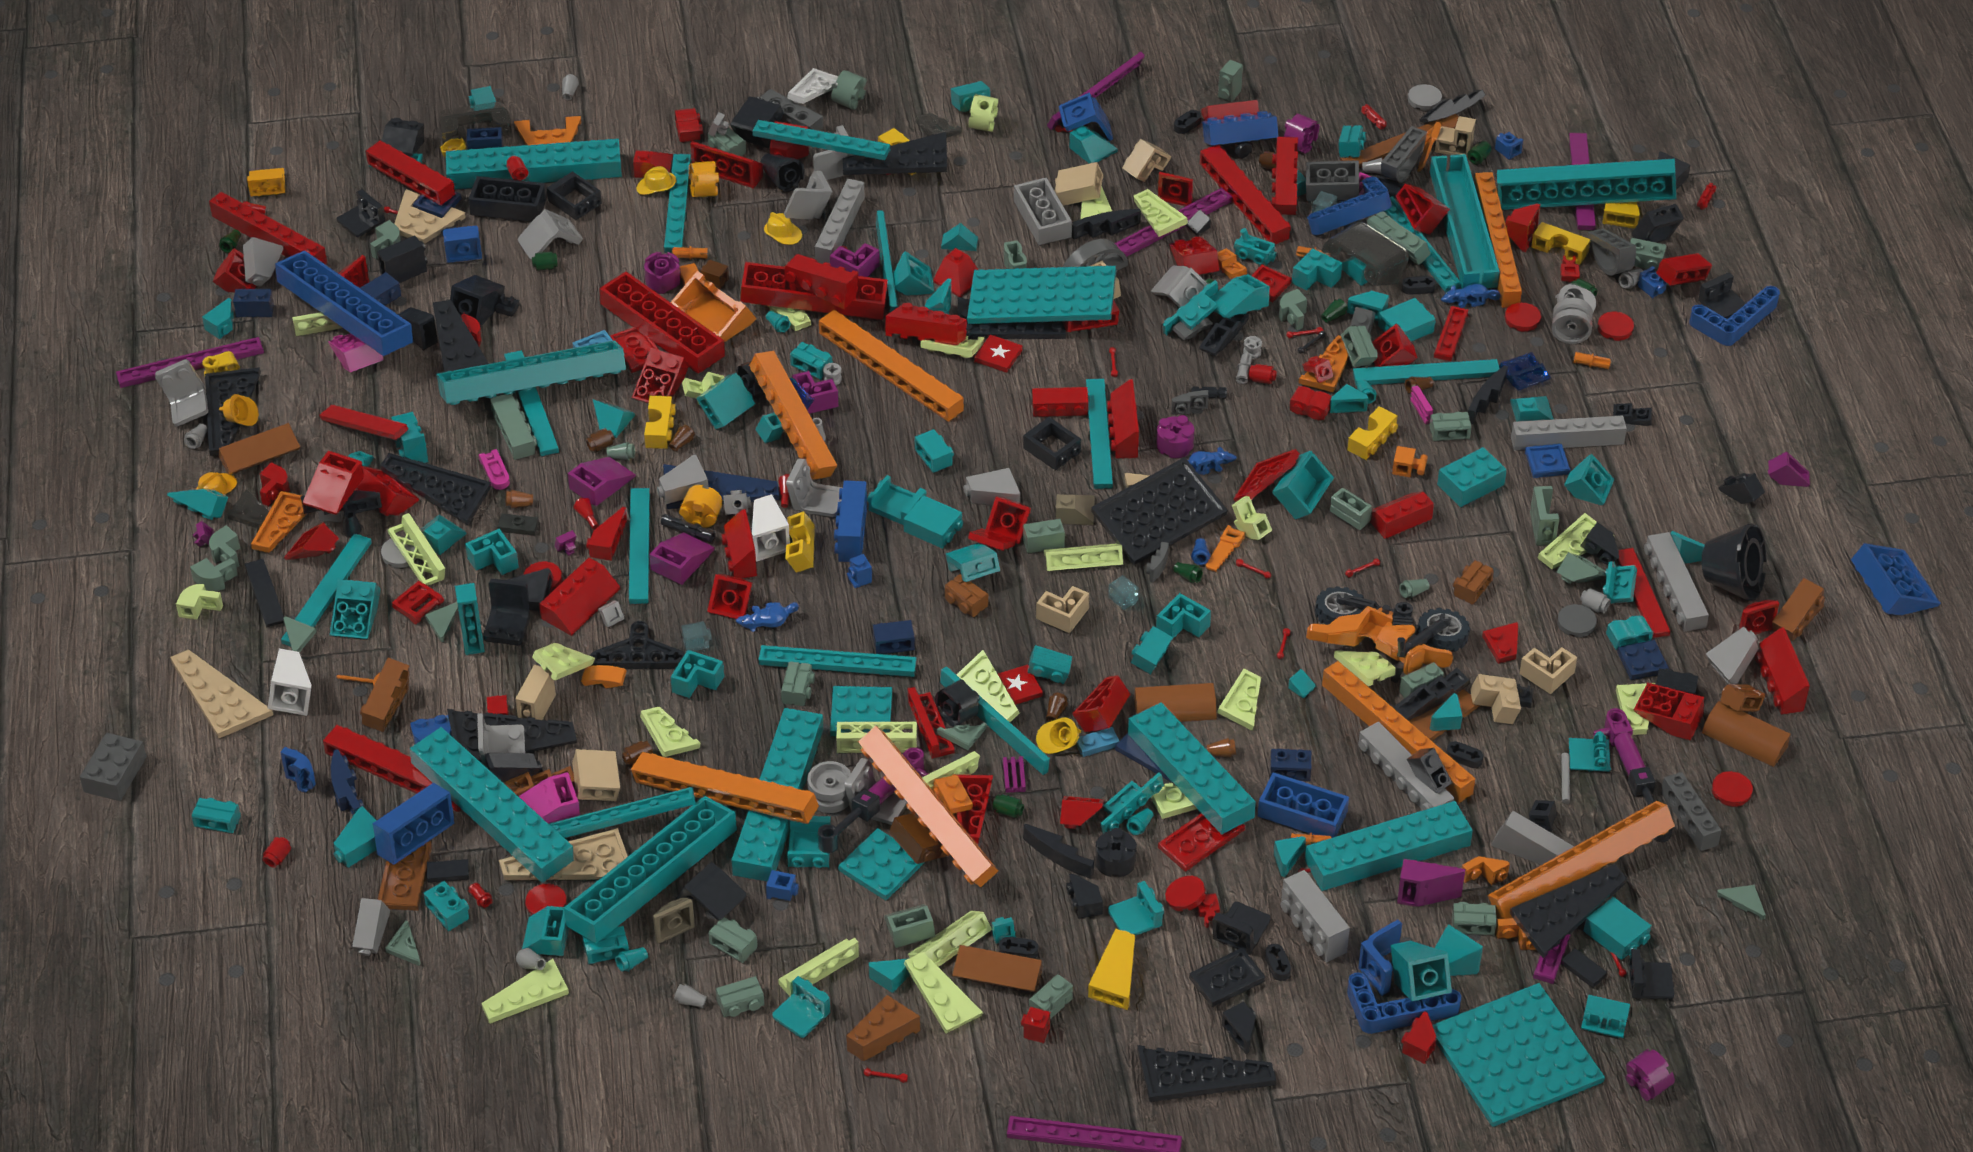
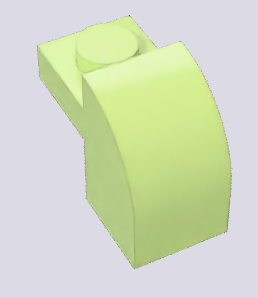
[682,372,725,405]
[1232,496,1272,540]
[176,584,223,620]

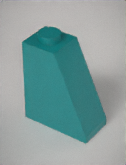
[334,806,377,868]

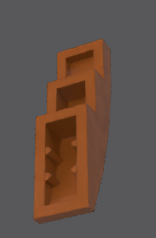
[503,766,575,796]

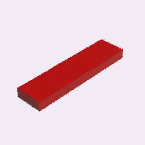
[1434,306,1469,362]

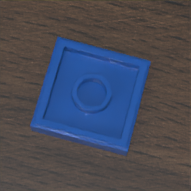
[1525,444,1570,478]

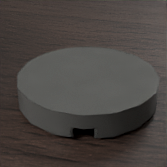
[1557,604,1597,637]

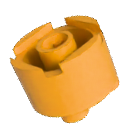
[689,161,719,197]
[679,485,723,528]

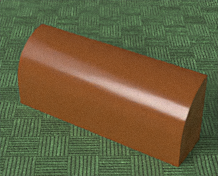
[219,423,300,475]
[1134,683,1216,722]
[1702,701,1791,767]
[952,945,1043,992]

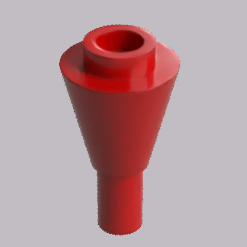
[778,474,790,508]
[573,498,599,529]

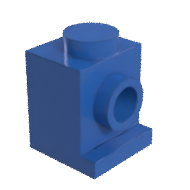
[1495,132,1523,160]
[1638,266,1667,298]
[847,554,872,588]
[766,870,799,901]

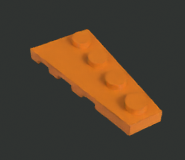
[1299,335,1349,392]
[251,491,306,553]

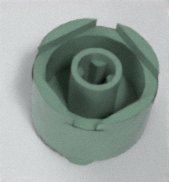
[831,70,867,110]

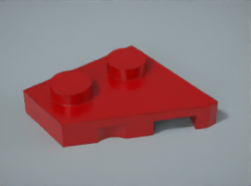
[1482,622,1518,664]

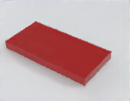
[1158,813,1245,872]

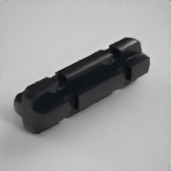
[1191,386,1227,398]

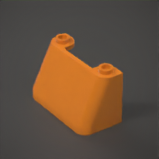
[671,271,757,342]

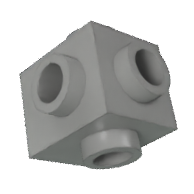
[723,490,751,517]

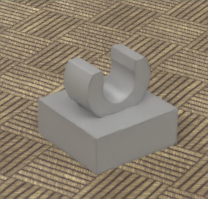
[708,112,730,137]
[599,601,625,627]

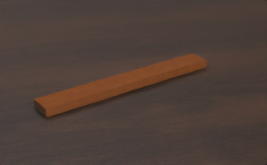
[1340,114,1458,168]

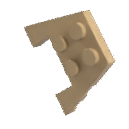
[394,189,466,244]

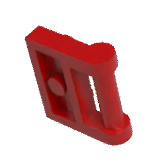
[392,581,444,625]

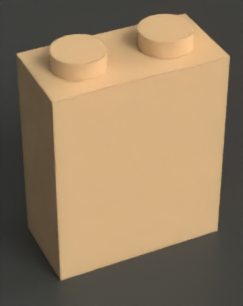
[1054,162,1103,206]
[516,665,556,720]
[572,749,620,801]

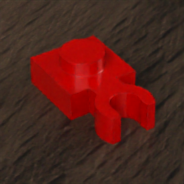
[1560,255,1580,282]
[1197,893,1220,928]

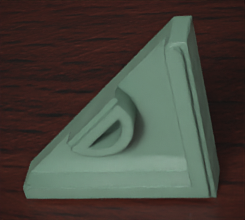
[426,602,458,642]
[283,616,316,653]
[936,723,987,750]
[1717,885,1766,920]
[385,920,421,966]

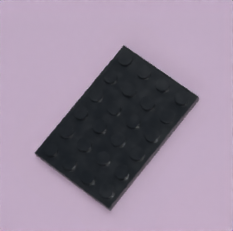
[1091,457,1228,565]

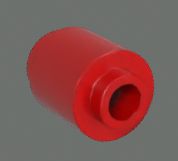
[506,156,528,181]
[1249,364,1277,384]
[262,837,291,868]

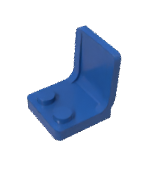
[1059,92,1114,141]
[443,226,482,263]
[1358,920,1402,995]

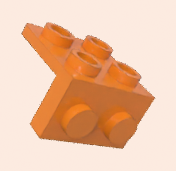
[932,775,973,815]

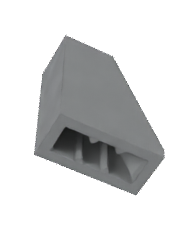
[243,237,283,286]
[657,454,709,504]
[964,468,1020,505]
[1706,627,1759,685]
[352,898,390,956]

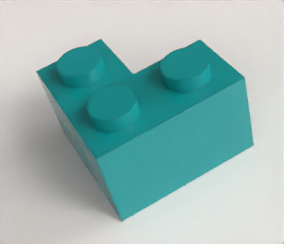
[1292,248,1342,291]
[465,529,519,575]
[1156,593,1211,638]
[671,650,724,698]

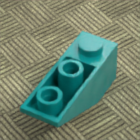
[167,489,229,520]

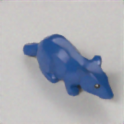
[1441,284,1501,308]
[1188,447,1237,475]
[736,602,799,632]

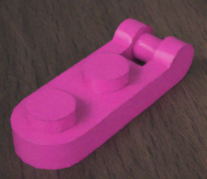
[478,449,510,490]

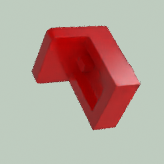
[1302,356,1333,383]

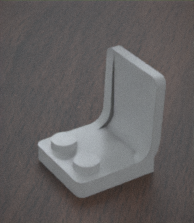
[813,125,853,180]
[784,171,832,219]
[518,209,583,259]
[1151,266,1207,308]
[155,359,208,427]
[786,458,842,517]
[477,713,525,766]
[844,758,908,825]

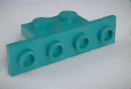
[1163,280,1218,335]
[1101,772,1164,834]

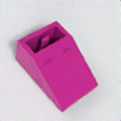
[328,332,384,373]
[518,772,580,824]

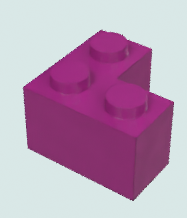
[830,243,880,277]
[792,371,839,414]

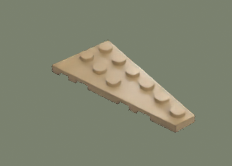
[170,650,273,738]
[499,828,628,880]

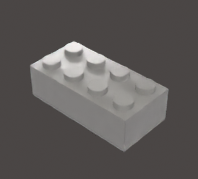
[1014,177,1072,245]
[1280,870,1350,962]

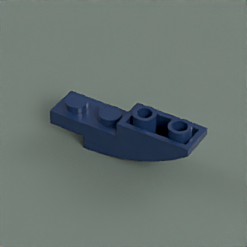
[331,749,364,816]

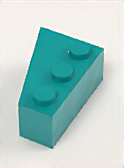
[391,412,429,463]

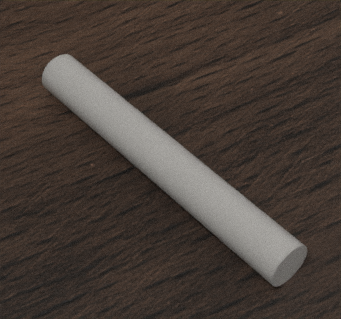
[1561,753,1570,804]

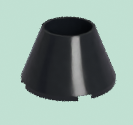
[1702,523,1767,601]

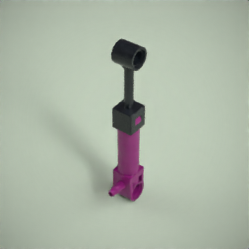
[1593,708,1674,842]
[818,748,929,853]

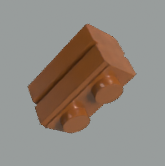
[1453,560,1494,605]
[945,574,988,617]
[1720,684,1765,711]

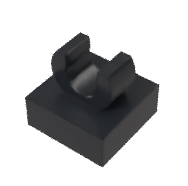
[495,294,520,317]
[1517,684,1534,708]

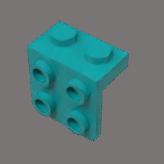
[1108,881,1165,936]
[772,976,831,1038]

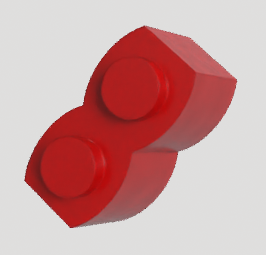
[675,108,703,142]
[1290,386,1332,420]

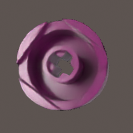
[1283,114,1320,154]
[644,252,681,294]
[1157,415,1194,459]
[1625,1049,1675,1101]

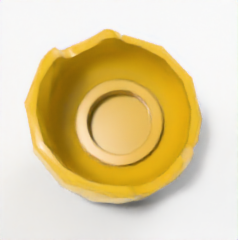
[440,138,467,159]

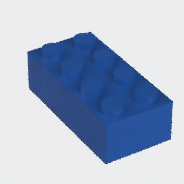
[1202,111,1278,146]
[834,481,867,562]
[1258,772,1349,838]
[373,783,455,865]

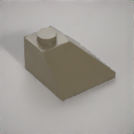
[1056,494,1095,525]
[653,898,695,944]

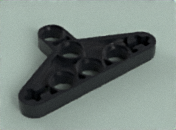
[590,621,685,669]

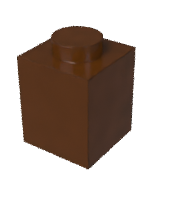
[700,260,729,290]

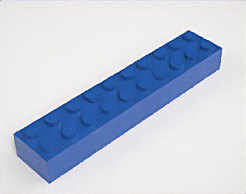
[275,250,413,356]

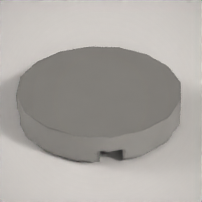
[1408,84,1442,111]
[381,536,418,568]

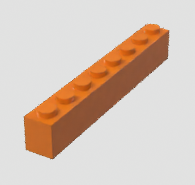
[749,351,837,480]

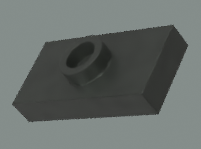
[497,513,539,535]

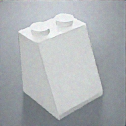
[752,495,790,562]
[268,648,312,716]

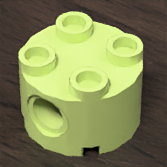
[968,94,999,132]

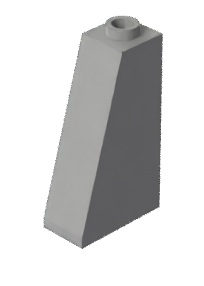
[1491,811,1574,865]

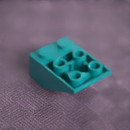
[1210,274,1270,318]
[330,579,381,639]

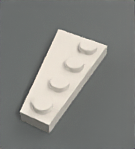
[787,68,838,104]

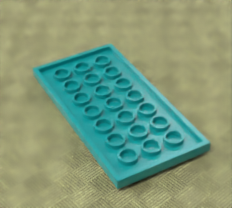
[967,266,1116,324]

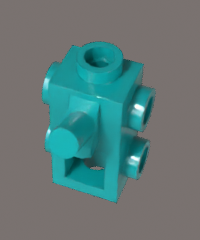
[1234,228,1277,265]

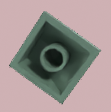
[1557,552,1606,584]

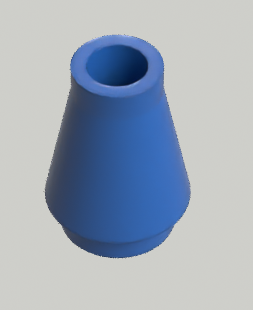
[1191,538,1210,565]

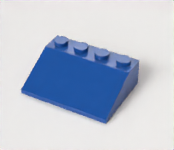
[1851,543,1941,616]

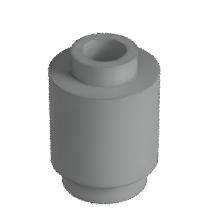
[1580,588,1611,613]

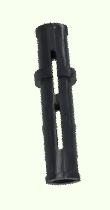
[661,514,716,543]

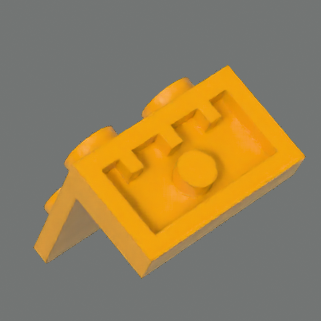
[247,168,285,197]

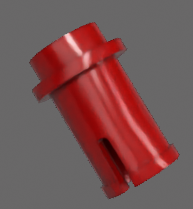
[468,883,492,908]

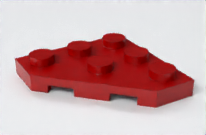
[1234,449,1300,502]

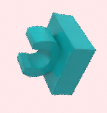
[991,917,1016,944]

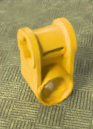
[202,351,240,377]

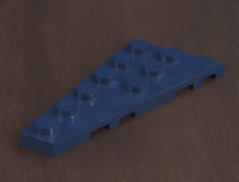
[663,464,779,509]

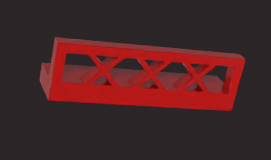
[907,687,955,759]

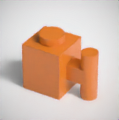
[1392,446,1428,478]

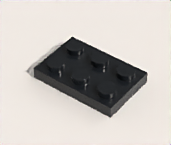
[1189,948,1265,1007]

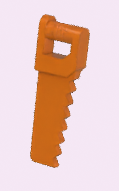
[1417,122,1441,172]
[1206,525,1246,572]

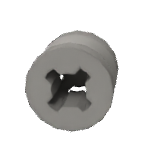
[1243,336,1262,359]
[823,363,842,385]

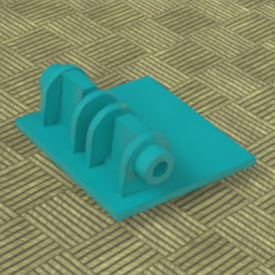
[1569,731,1611,772]
[1581,995,1630,1038]

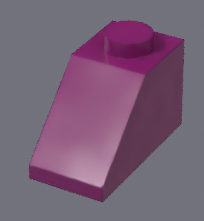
[1768,451,1810,487]

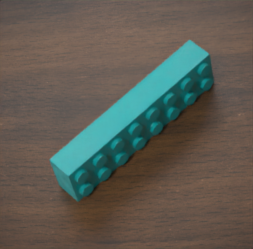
[1128,702,1256,835]
[1305,801,1473,891]

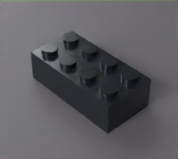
[468,176,547,221]

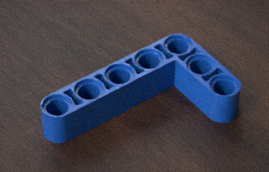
[1307,177,1392,235]
[1689,286,1780,346]
[1347,973,1461,1034]

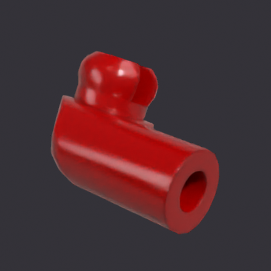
[243,201,266,214]

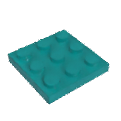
[830,686,892,736]
[838,828,925,901]

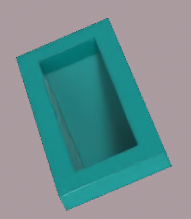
[941,223,978,251]
[1330,384,1368,413]
[1430,693,1462,731]
[1274,836,1306,878]
[869,958,910,993]

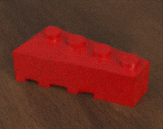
[784,254,859,309]
[885,303,967,345]
[953,774,993,845]

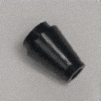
[343,510,362,538]

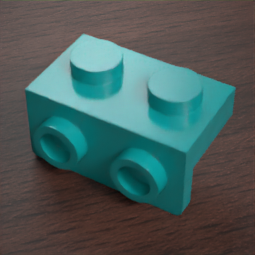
[1603,561,1637,603]

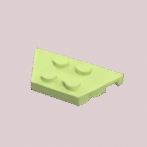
[532,643,595,680]
[1334,650,1395,686]

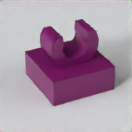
[193,521,215,547]
[554,530,576,556]

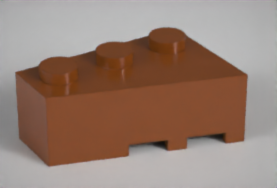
[1772,578,1825,641]
[360,658,410,732]
[846,995,920,1061]

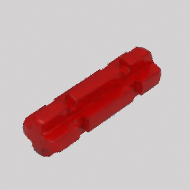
[1361,104,1387,129]
[1697,183,1717,210]

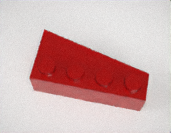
[1271,137,1298,215]

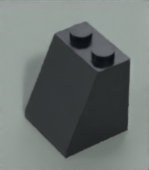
[730,96,784,148]
[450,275,505,328]

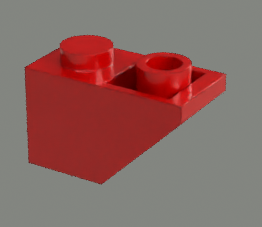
[1401,1011,1436,1064]

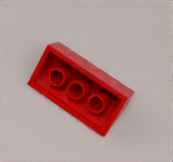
[690,141,763,189]
[1107,379,1139,459]
[540,557,620,636]
[1755,627,1810,715]

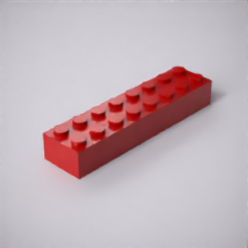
[740,262,888,320]
[599,271,725,374]

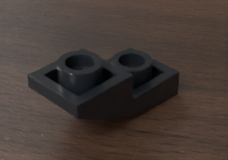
[1613,403,1653,426]

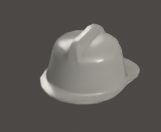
[1555,284,1596,312]

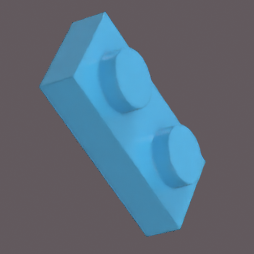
[572,330,613,348]
[1076,727,1119,757]

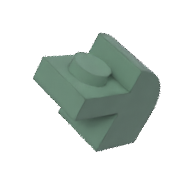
[370,220,401,260]
[1279,289,1307,330]
[209,525,240,568]
[190,558,238,591]

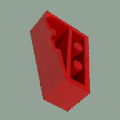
[1396,183,1450,235]
[1072,675,1130,732]

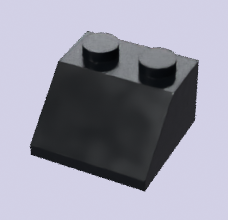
[381,118,424,157]

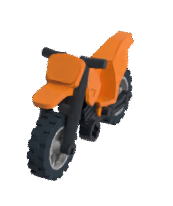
[1306,586,1470,683]

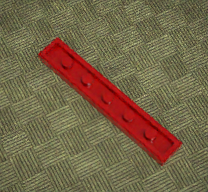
[319,405,408,440]
[1617,548,1670,638]

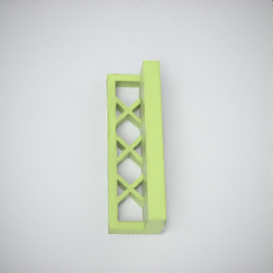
[292,312,342,336]
[388,513,445,586]
[1044,543,1123,571]
[836,722,917,753]
[908,911,992,967]
[778,938,859,996]

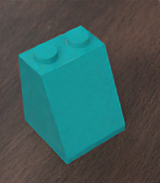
[1391,941,1452,1001]

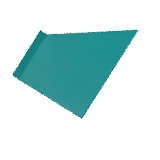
[593,399,635,439]
[1670,531,1705,564]

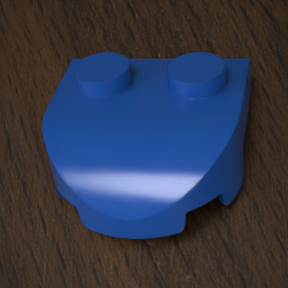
[410,715,452,744]
[280,747,316,792]

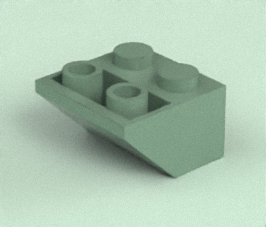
[884,904,935,948]

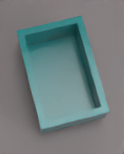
[1437,447,1507,507]
[1272,451,1334,519]

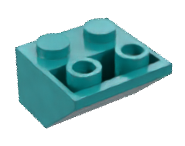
[522,906,569,956]

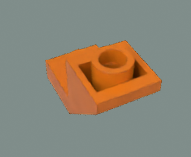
[1462,856,1510,885]
[1496,918,1536,950]

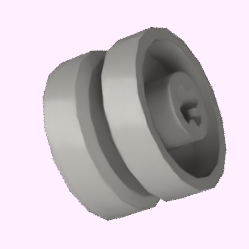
[1552,298,1593,344]
[807,761,851,813]

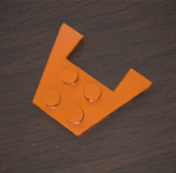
[514,116,581,145]

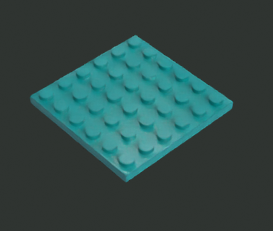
[1432,983,1605,1127]

